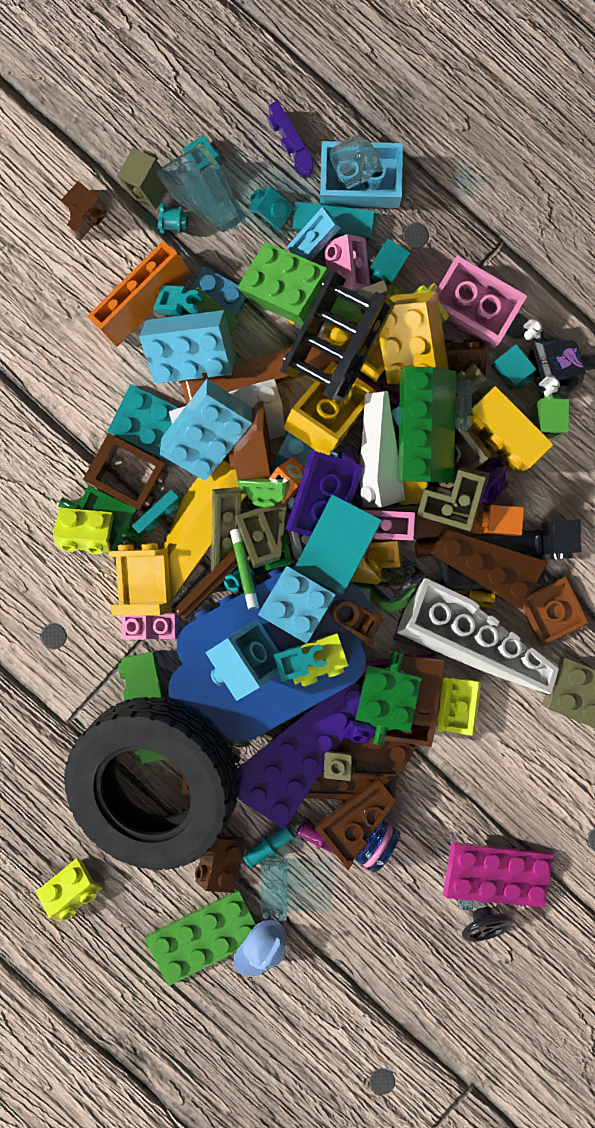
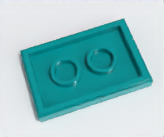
[294,495,383,595]

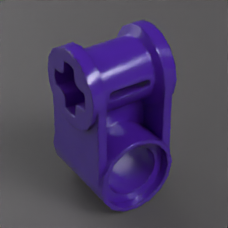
[477,458,508,504]

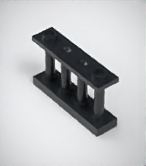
[280,270,395,404]

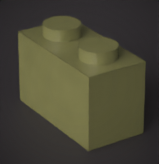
[117,148,171,210]

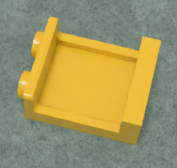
[108,543,172,616]

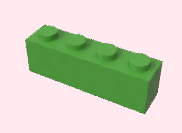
[118,650,167,764]

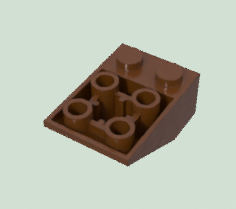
[379,653,444,747]

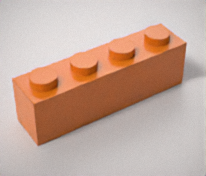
[87,241,192,347]

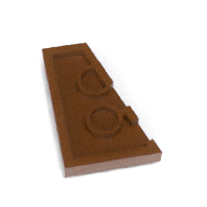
[315,777,396,870]

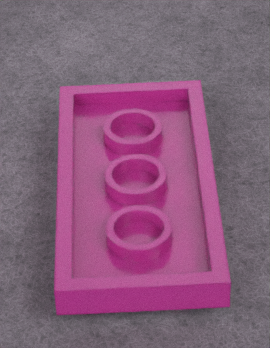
[443,841,554,907]

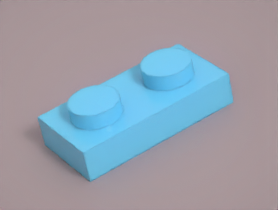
[287,207,341,261]

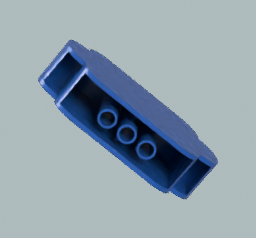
[169,566,373,742]

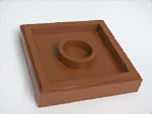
[522,576,590,647]

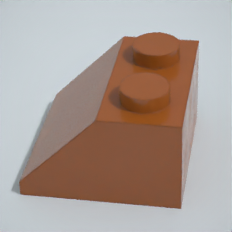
[229,401,271,480]

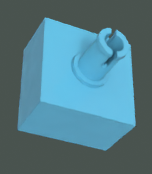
[205,618,279,701]

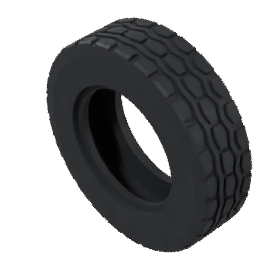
[64,697,240,870]

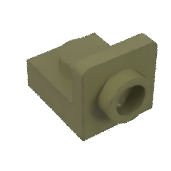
[324,751,357,781]

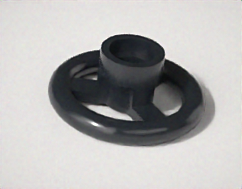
[462,907,513,942]

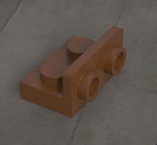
[444,339,487,375]

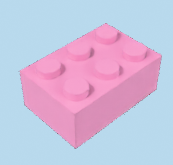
[436,255,527,349]

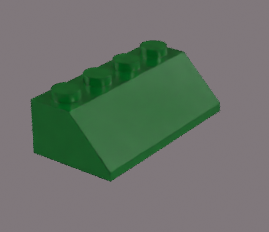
[398,366,456,483]

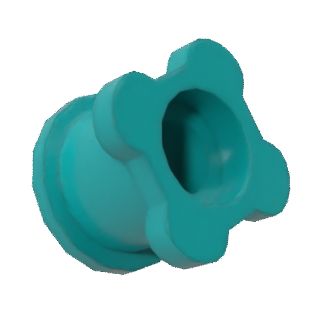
[158,203,188,234]

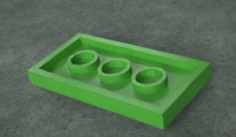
[144,888,257,986]

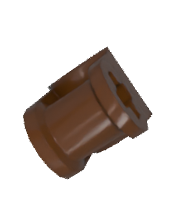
[330,599,386,645]

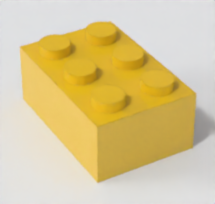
[379,292,449,384]
[283,361,376,455]
[464,386,553,473]

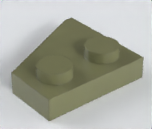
[235,502,287,568]

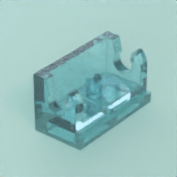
[261,858,288,921]

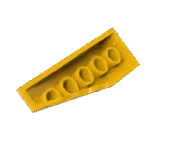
[162,460,249,602]

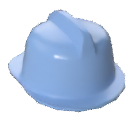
[233,919,286,977]

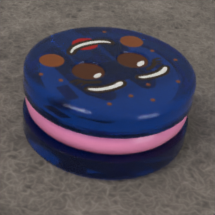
[355,819,401,873]

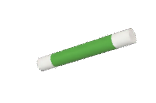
[230,529,259,610]

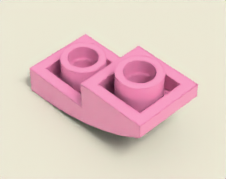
[122,612,179,640]

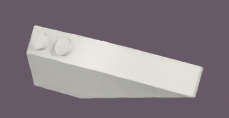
[397,578,559,694]

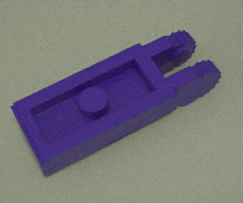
[267,101,313,178]

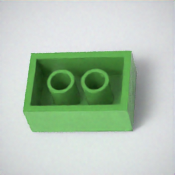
[237,242,330,326]

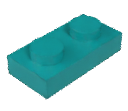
[132,490,181,535]

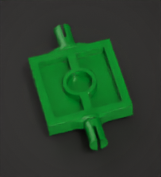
[58,486,144,554]
[355,652,422,746]

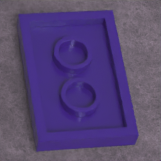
[286,449,364,537]

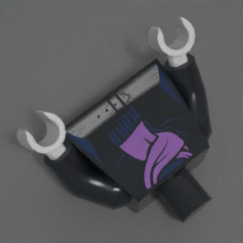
[523,318,595,399]

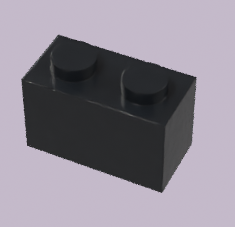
[541,519,582,559]

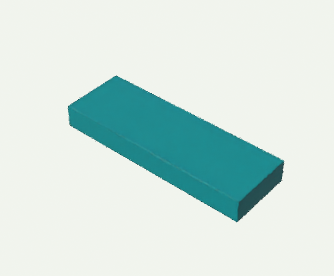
[292,202,374,240]

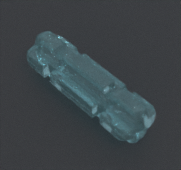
[455,379,473,431]

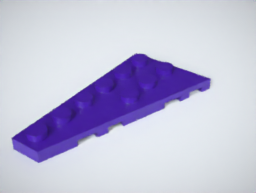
[237,682,362,829]

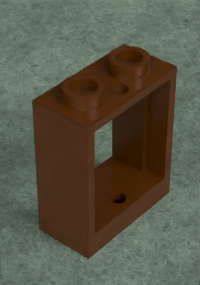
[83,433,169,512]

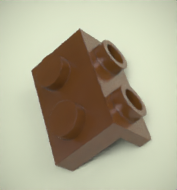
[195,836,246,893]

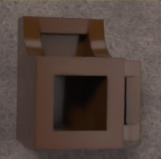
[60,181,107,240]

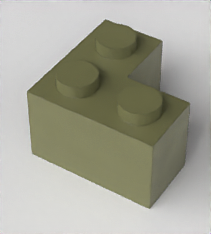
[417,466,490,531]

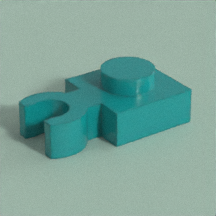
[153,285,203,316]
[274,645,327,682]

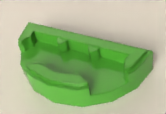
[237,478,289,508]

